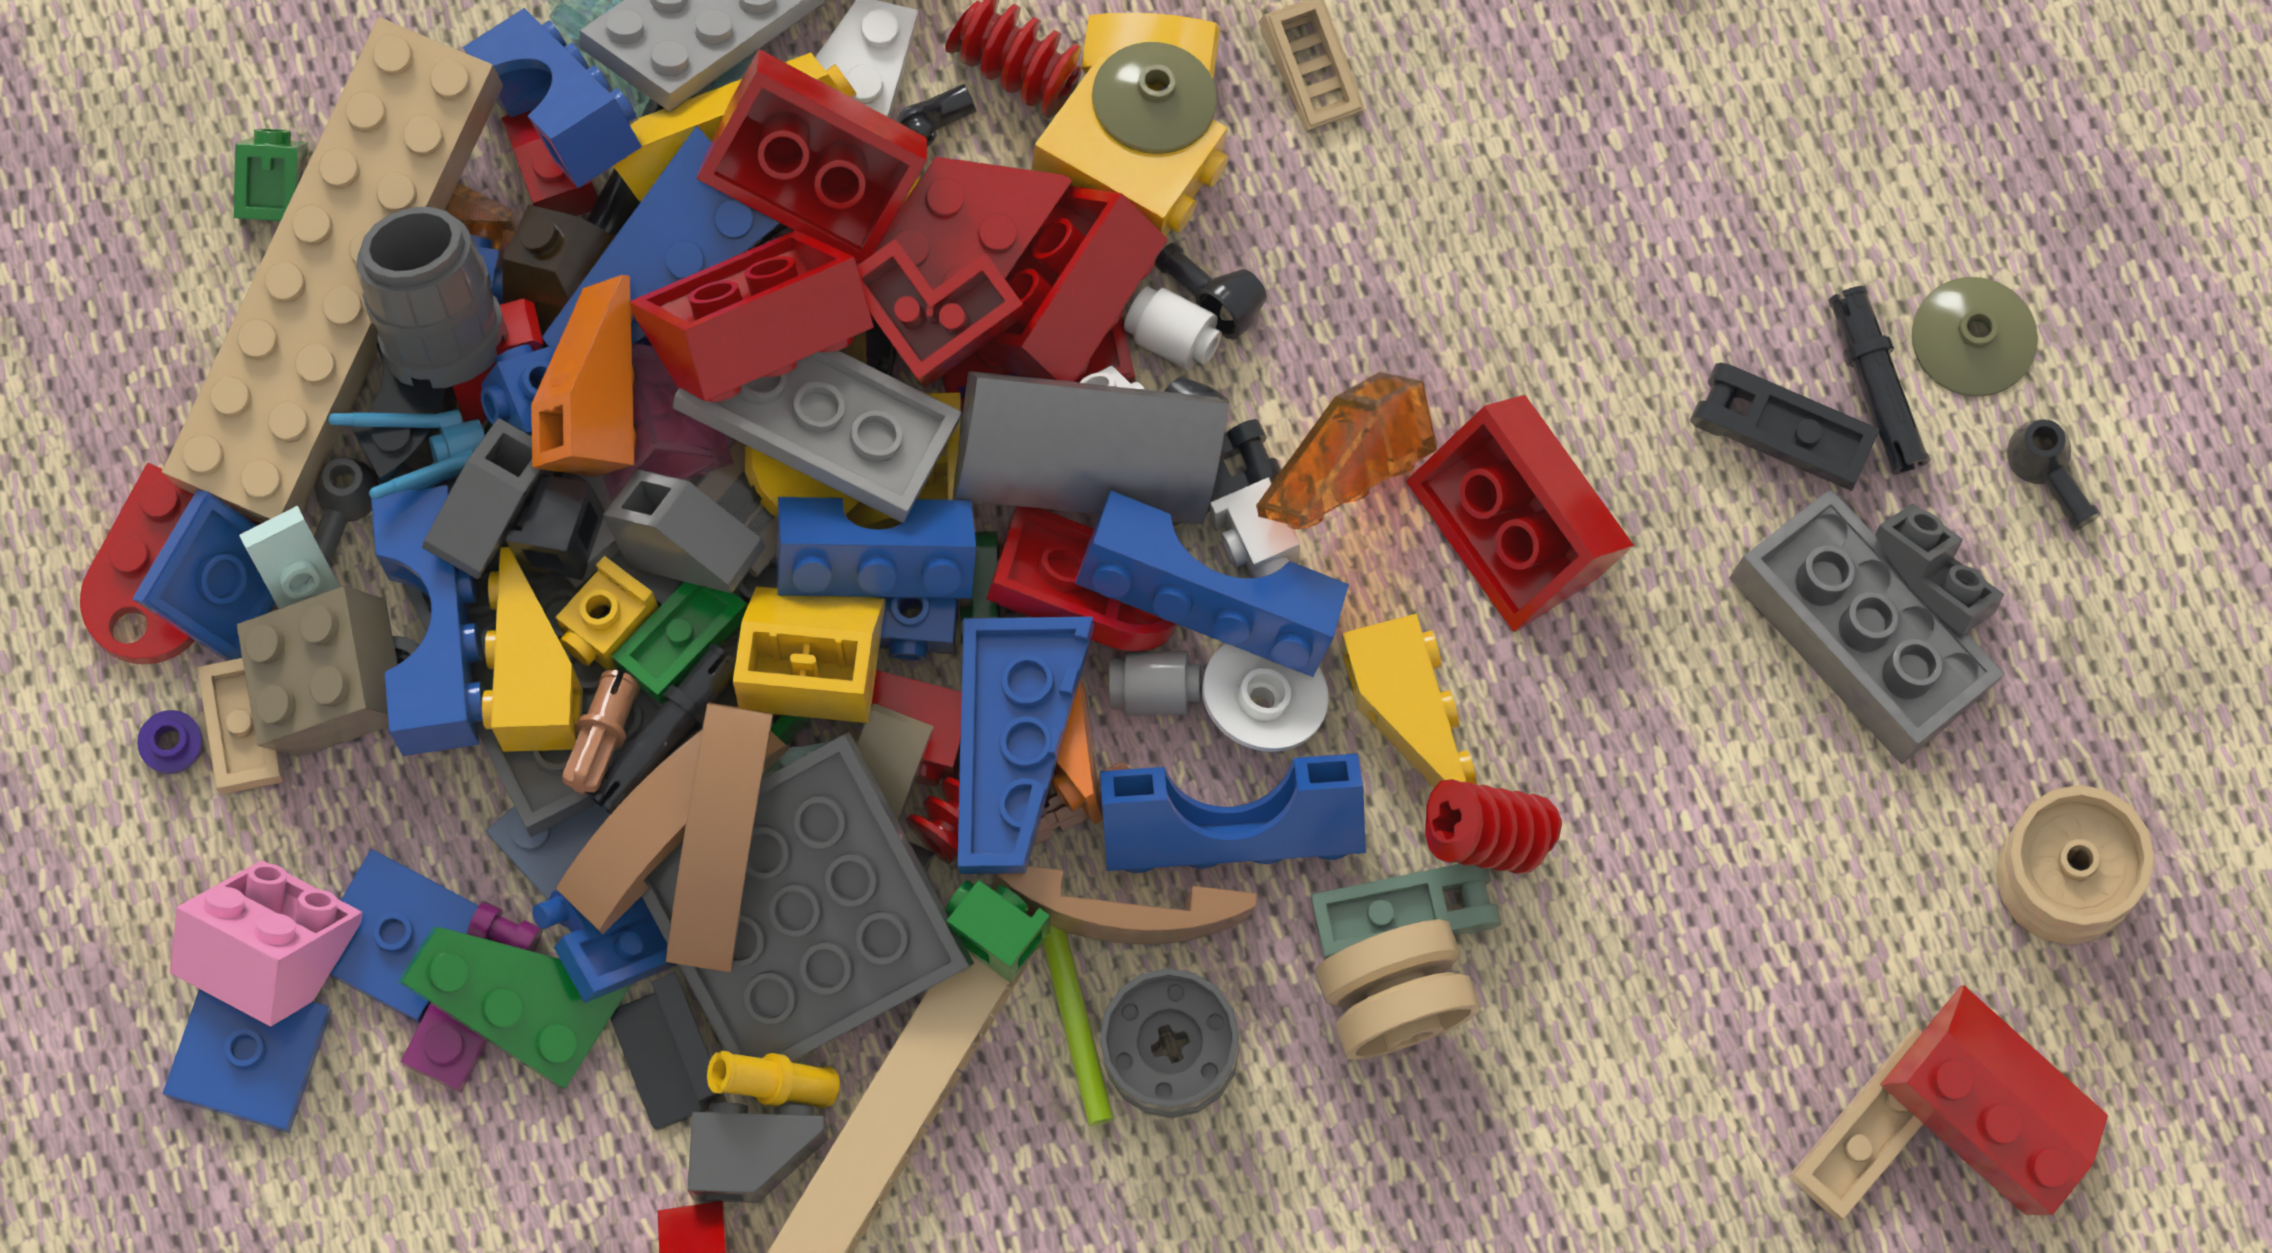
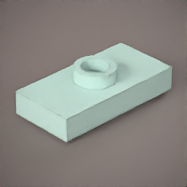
[239,506,340,609]

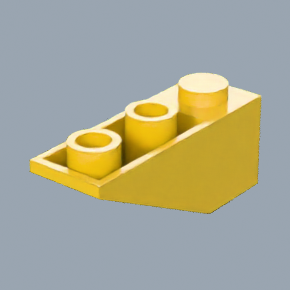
[482,547,583,752]
[1340,613,1477,788]

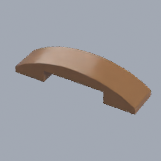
[666,703,773,973]
[556,706,788,934]
[991,866,1257,945]

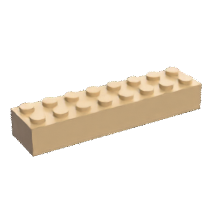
[162,16,503,523]

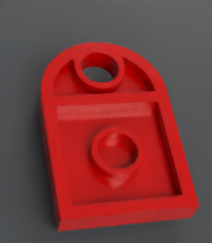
[80,462,261,664]
[986,506,1178,651]

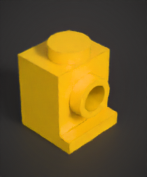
[555,556,659,670]

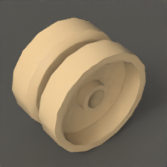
[1996,785,2155,945]
[1315,919,1481,1060]

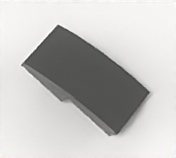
[1875,504,2004,636]

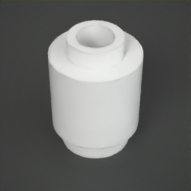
[1124,286,1222,371]

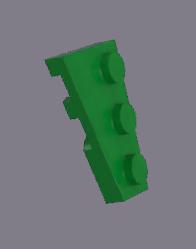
[398,927,632,1089]

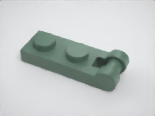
[1310,864,1501,960]

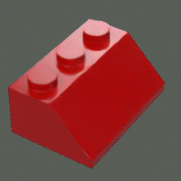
[696,49,927,264]
[976,186,1168,382]
[629,230,874,402]
[1406,395,1634,632]
[1880,985,2108,1215]

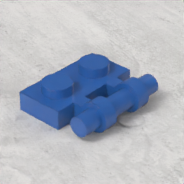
[532,890,678,1003]

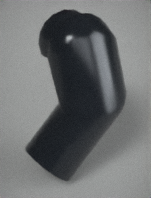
[896,84,977,147]

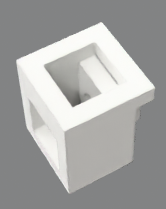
[1210,477,1300,578]

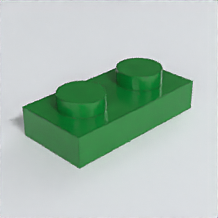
[611,582,748,705]

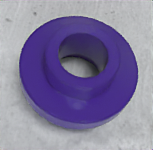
[137,710,203,774]

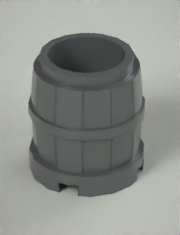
[357,207,508,388]

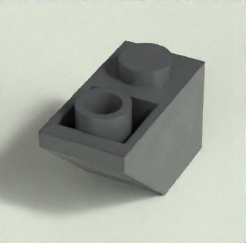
[422,418,547,579]
[603,469,765,593]
[687,1102,828,1203]

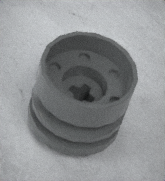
[1099,968,1239,1119]

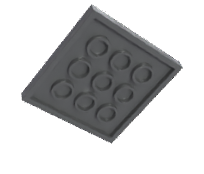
[642,732,974,1061]

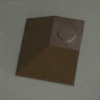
[503,205,616,350]

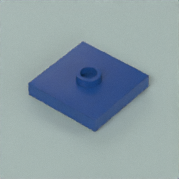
[132,489,275,661]
[329,849,479,1024]
[162,989,332,1134]

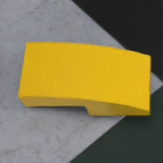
[1081,13,1220,87]

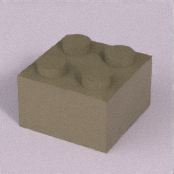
[237,586,398,757]

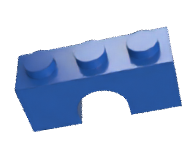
[775,497,976,598]

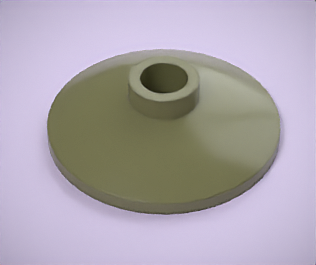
[1092,42,1217,154]
[1912,277,2038,396]

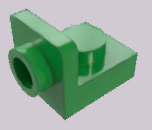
[233,129,308,221]

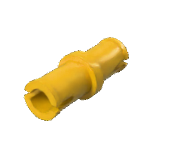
[707,1051,840,1108]

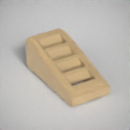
[1259,0,1365,132]

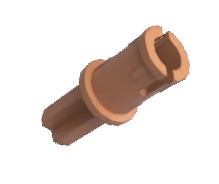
[562,670,641,795]

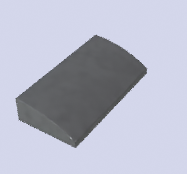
[952,371,1229,525]
[1729,489,2005,764]

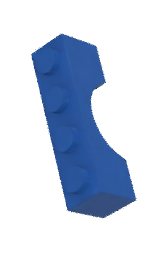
[462,8,642,188]
[371,485,484,756]
[1075,491,1349,677]
[1100,753,1366,873]

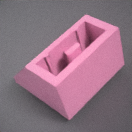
[170,860,363,1027]

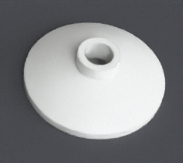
[1202,644,1329,752]

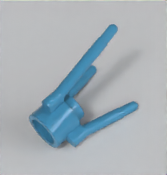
[328,409,485,500]

